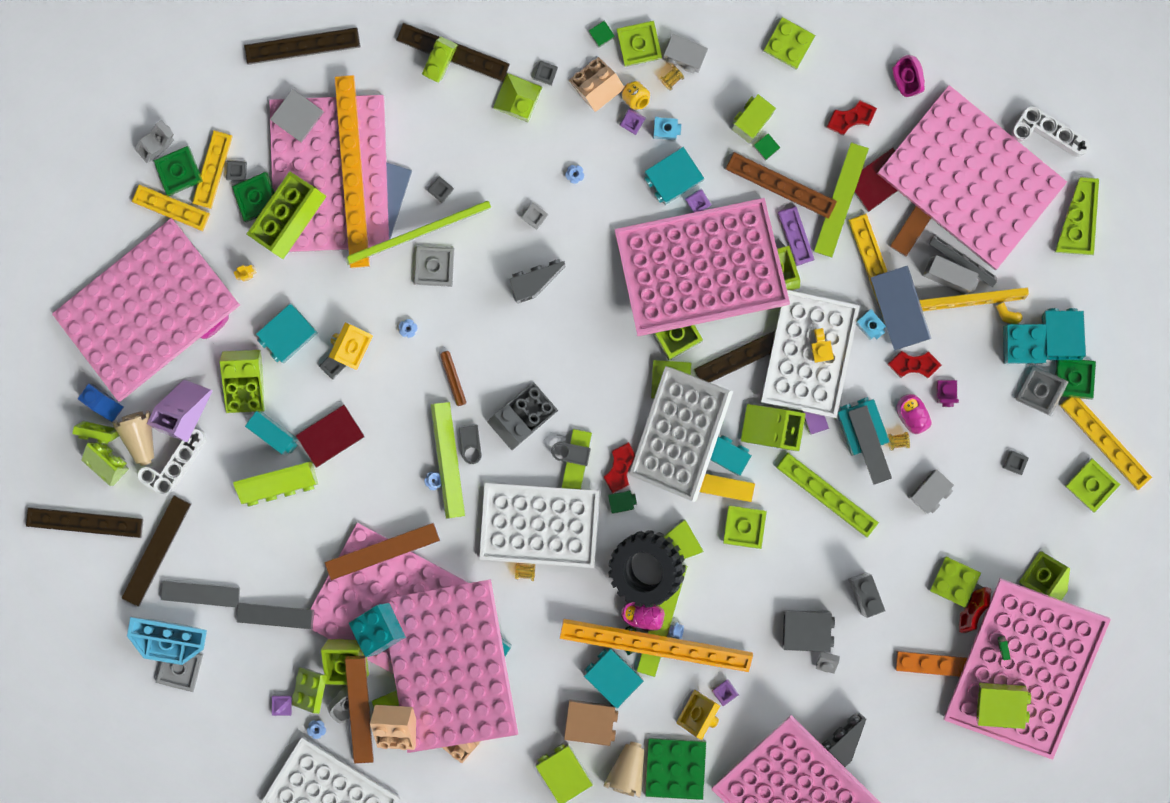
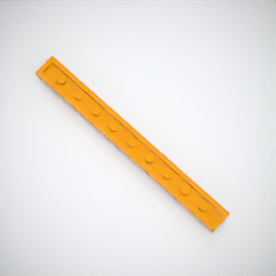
[335,75,370,268]
[560,619,753,672]

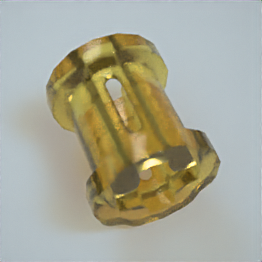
[659,65,684,91]
[888,432,910,451]
[515,563,536,581]

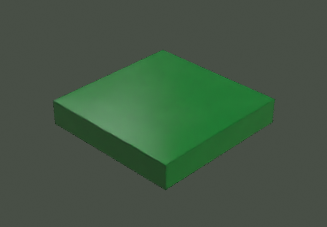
[154,146,203,196]
[232,172,275,222]
[1055,360,1096,400]

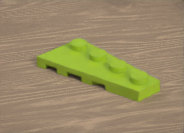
[1054,177,1099,255]

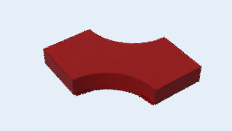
[826,101,877,136]
[887,351,942,378]
[604,442,635,494]
[959,587,991,634]

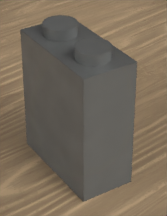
[848,572,885,618]
[782,610,835,652]

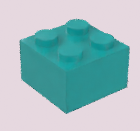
[1003,324,1046,364]
[710,435,752,476]
[349,603,406,657]

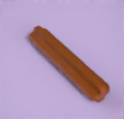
[440,351,466,406]

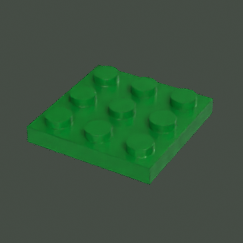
[645,738,706,800]

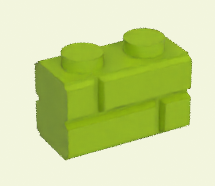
[422,37,458,83]

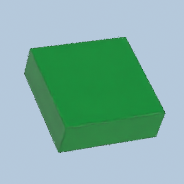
[589,20,615,47]
[753,133,780,161]
[997,636,1011,661]

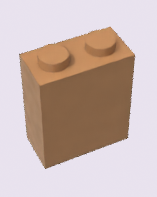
[564,699,618,746]

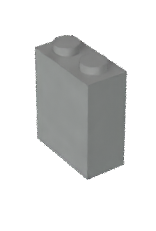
[923,255,979,295]

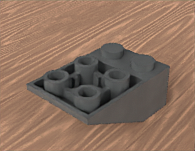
[509,259,566,304]
[487,382,559,450]
[821,713,866,767]

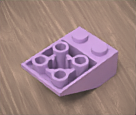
[147,380,213,442]

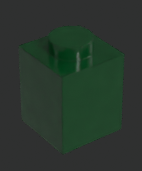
[608,490,637,514]

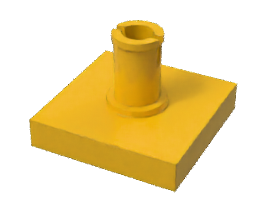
[329,322,373,370]
[676,689,720,740]

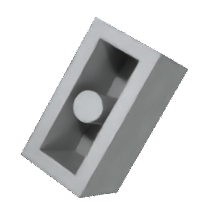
[663,34,708,73]
[909,470,954,514]

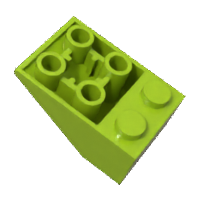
[220,350,265,413]
[740,404,806,451]
[81,443,129,486]

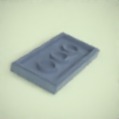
[386,162,412,239]
[871,265,932,351]

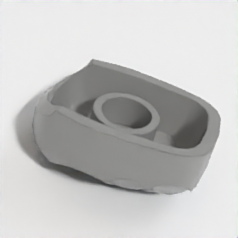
[327,686,350,723]

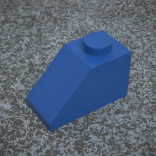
[78,384,124,422]

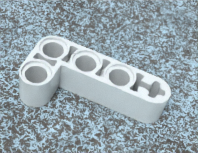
[1010,107,1090,157]
[138,429,206,495]

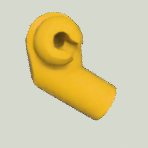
[996,302,1023,324]

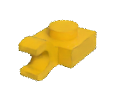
[234,264,257,282]
[811,328,834,363]

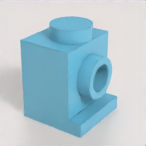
[653,117,681,140]
[856,309,886,340]

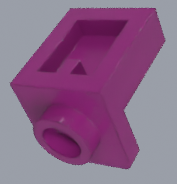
[937,380,959,407]

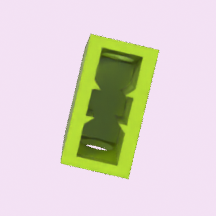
[663,519,704,559]

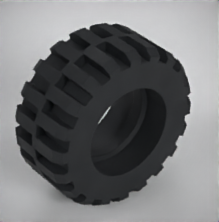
[608,530,686,608]

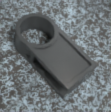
[459,425,482,464]
[551,442,591,466]

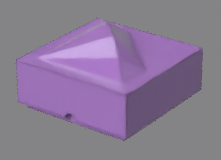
[620,108,646,135]
[685,188,712,213]
[712,679,739,706]
[272,696,292,716]

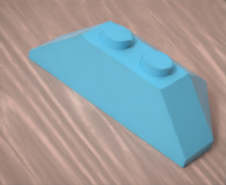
[127,617,207,665]

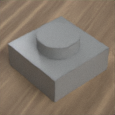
[522,203,548,230]
[816,652,840,674]

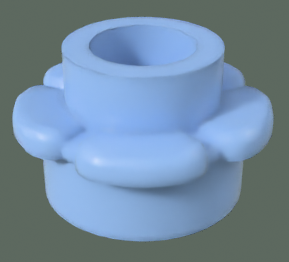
[565,165,584,184]
[399,319,417,338]
[424,471,441,490]
[669,622,684,639]
[307,720,326,739]

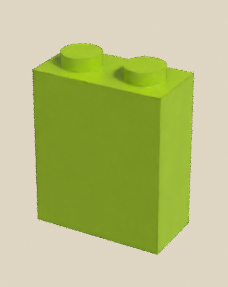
[976,683,1031,729]
[536,744,593,803]

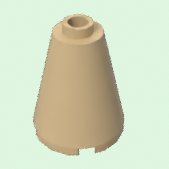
[112,410,154,466]
[603,742,644,798]

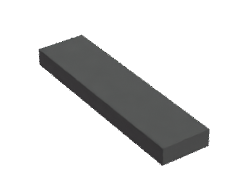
[929,235,997,287]
[848,405,892,485]
[161,581,240,608]
[237,603,314,629]

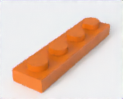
[896,651,967,677]

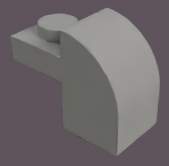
[135,120,174,163]

